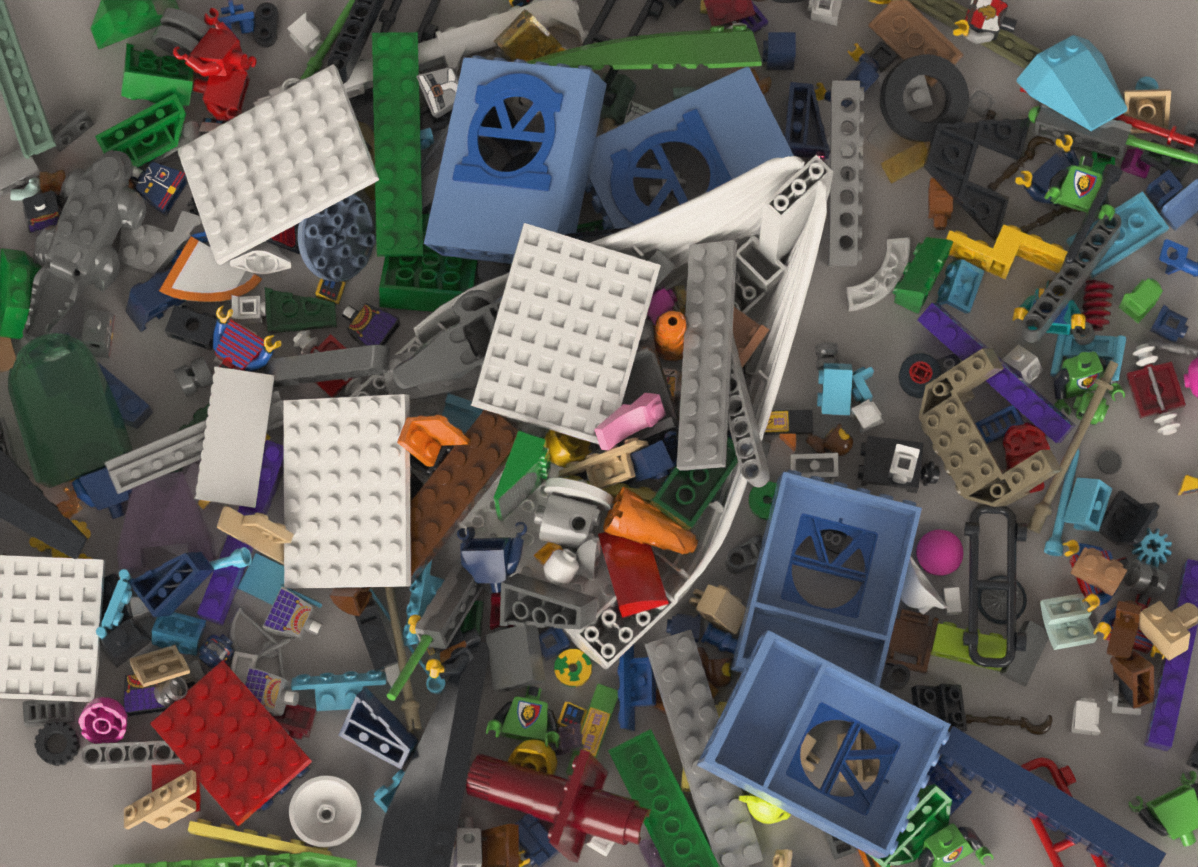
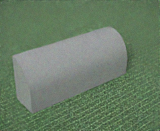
[0,148,42,198]

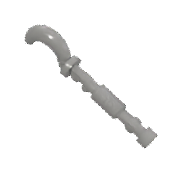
[1148,339,1198,356]

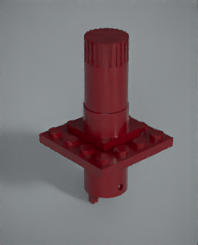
[466,750,651,863]

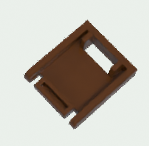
[885,609,939,674]
[481,824,519,867]

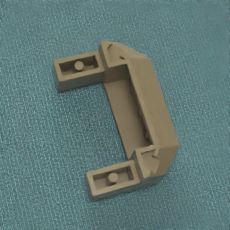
[919,348,1062,507]

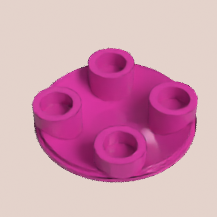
[916,529,964,576]

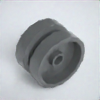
[152,8,210,56]

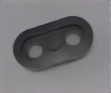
[254,2,279,48]

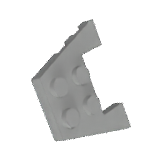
[118,198,202,274]

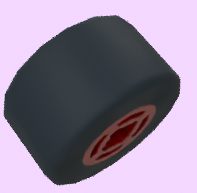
[899,353,942,398]

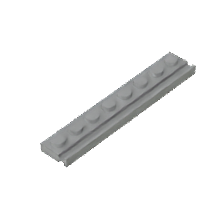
[104,390,284,494]

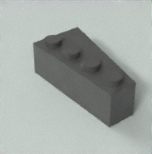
[500,573,597,629]

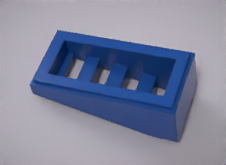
[975,405,1024,444]

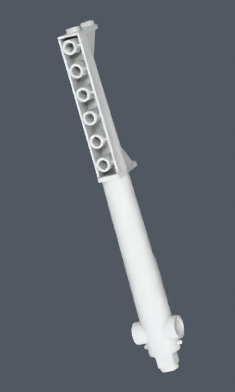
[253,0,588,107]

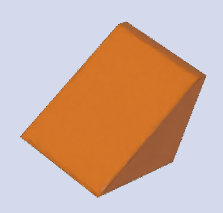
[779,434,796,451]

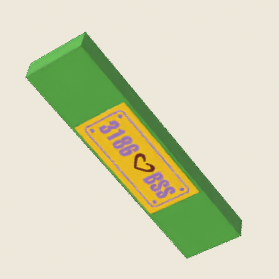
[566,684,618,776]

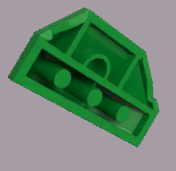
[90,0,180,49]
[95,93,186,167]
[0,248,42,339]
[868,784,952,867]

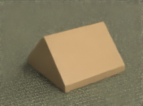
[1122,89,1171,134]

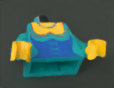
[1012,280,1085,335]

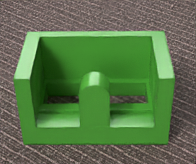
[1119,278,1163,324]

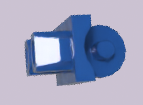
[218,0,255,34]

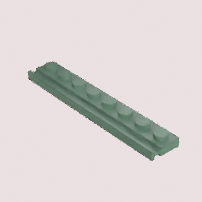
[0,0,57,159]

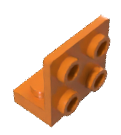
[397,414,470,466]

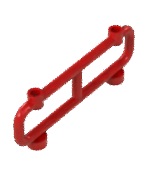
[1018,757,1107,867]

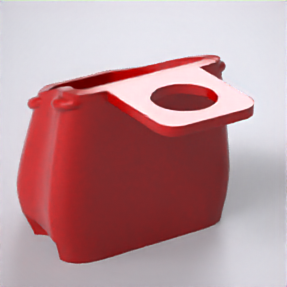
[1002,422,1050,493]

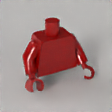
[173,8,248,77]
[193,56,257,121]

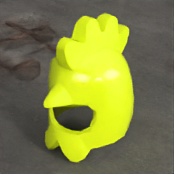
[739,793,791,824]

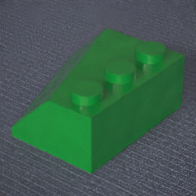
[121,43,193,106]
[893,237,953,314]

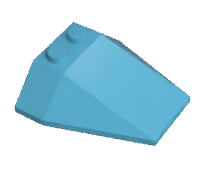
[1016,35,1128,131]

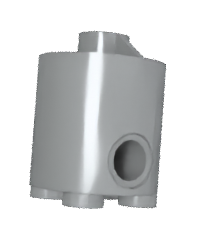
[534,494,602,549]

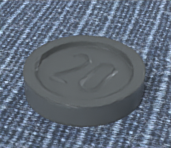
[1098,451,1122,474]

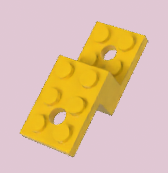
[946,225,1068,280]

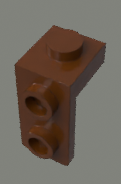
[1106,600,1142,660]

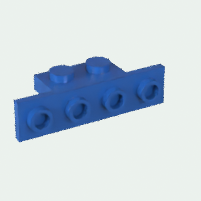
[617,644,656,731]

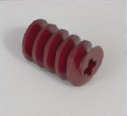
[1082,280,1114,331]

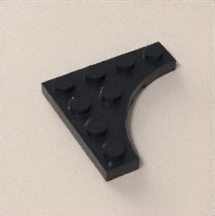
[420,100,533,159]

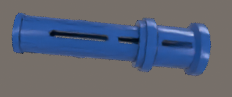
[700,623,738,654]

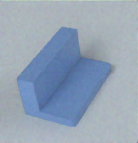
[1160,178,1198,231]

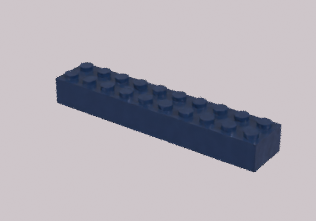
[938,726,1166,867]

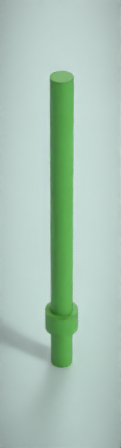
[300,0,355,80]

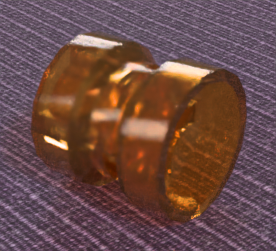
[40,170,66,193]

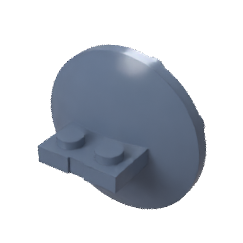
[298,194,376,282]

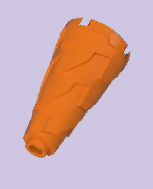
[653,311,687,361]
[603,487,698,555]

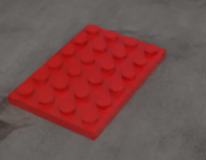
[150,660,312,826]

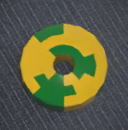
[554,649,592,688]

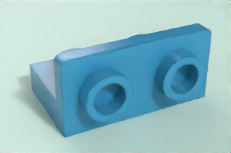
[936,259,985,313]
[152,612,206,656]

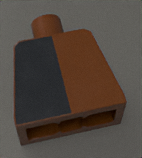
[1110,651,1154,709]

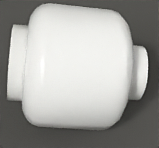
[544,549,579,586]

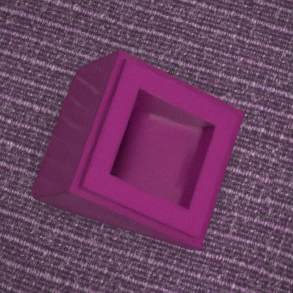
[1120,148,1151,179]

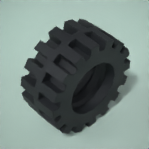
[34,721,80,766]

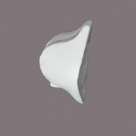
[230,241,291,274]
[901,557,947,614]

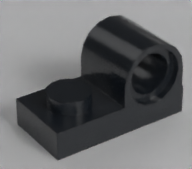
[1140,139,1192,182]

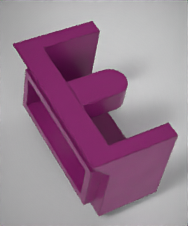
[647,286,678,325]

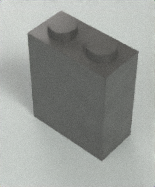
[485,625,546,692]

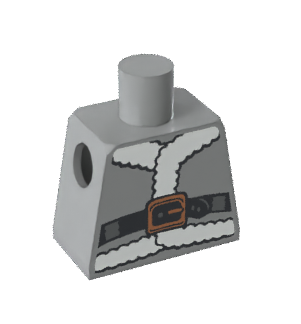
[416,67,460,118]

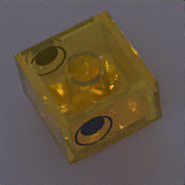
[493,9,562,62]

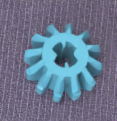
[1132,528,1172,567]

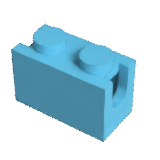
[817,363,853,415]
[1063,477,1113,532]

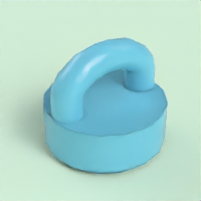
[1135,77,1159,90]

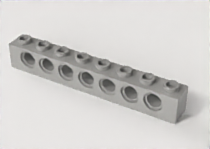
[828,80,864,267]

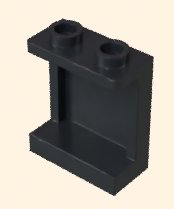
[857,436,924,493]

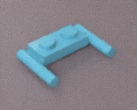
[1050,334,1126,381]
[96,569,133,640]

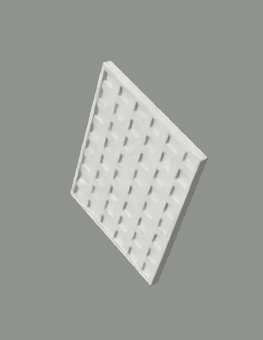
[177,64,379,265]
[471,223,661,445]
[284,394,411,588]
[0,555,105,702]

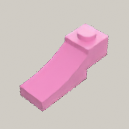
[595,393,666,450]

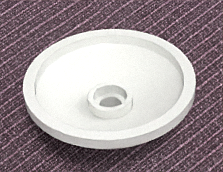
[289,776,362,848]

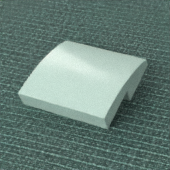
[1040,593,1098,650]

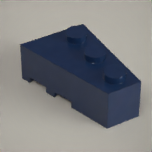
[67,362,153,429]
[128,552,215,617]
[338,687,419,769]

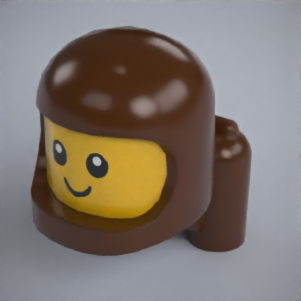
[805,422,854,456]
[697,647,733,688]

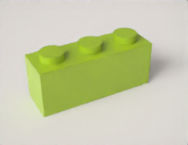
[931,622,1006,672]

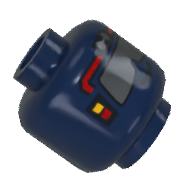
[199,634,234,669]

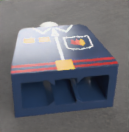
[130,162,188,217]

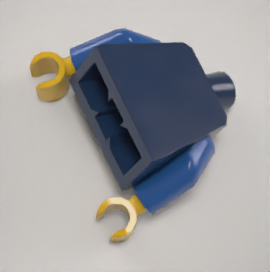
[65,449,135,519]

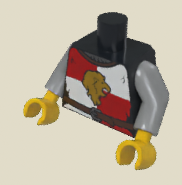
[953,0,1018,44]

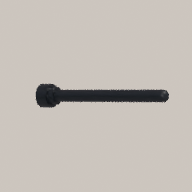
[1065,164,1123,264]

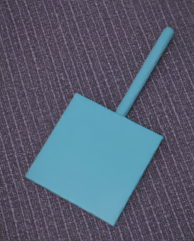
[238,553,322,608]

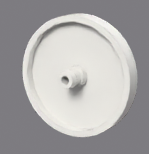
[544,478,613,511]

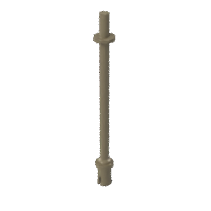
[1027,361,1119,534]
[385,587,422,732]

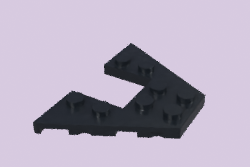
[923,117,1031,240]

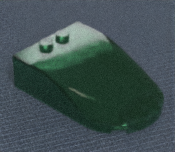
[8,333,133,488]

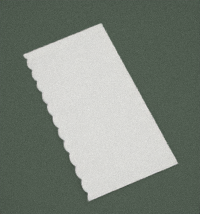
[194,367,275,508]

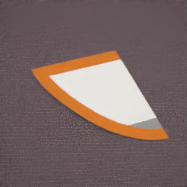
[159,236,262,302]

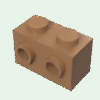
[1070,547,1127,596]

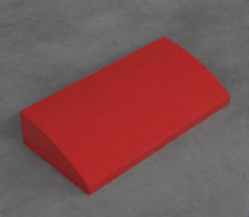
[598,532,669,618]

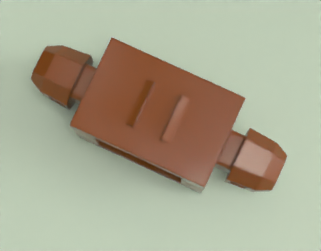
[928,178,953,230]

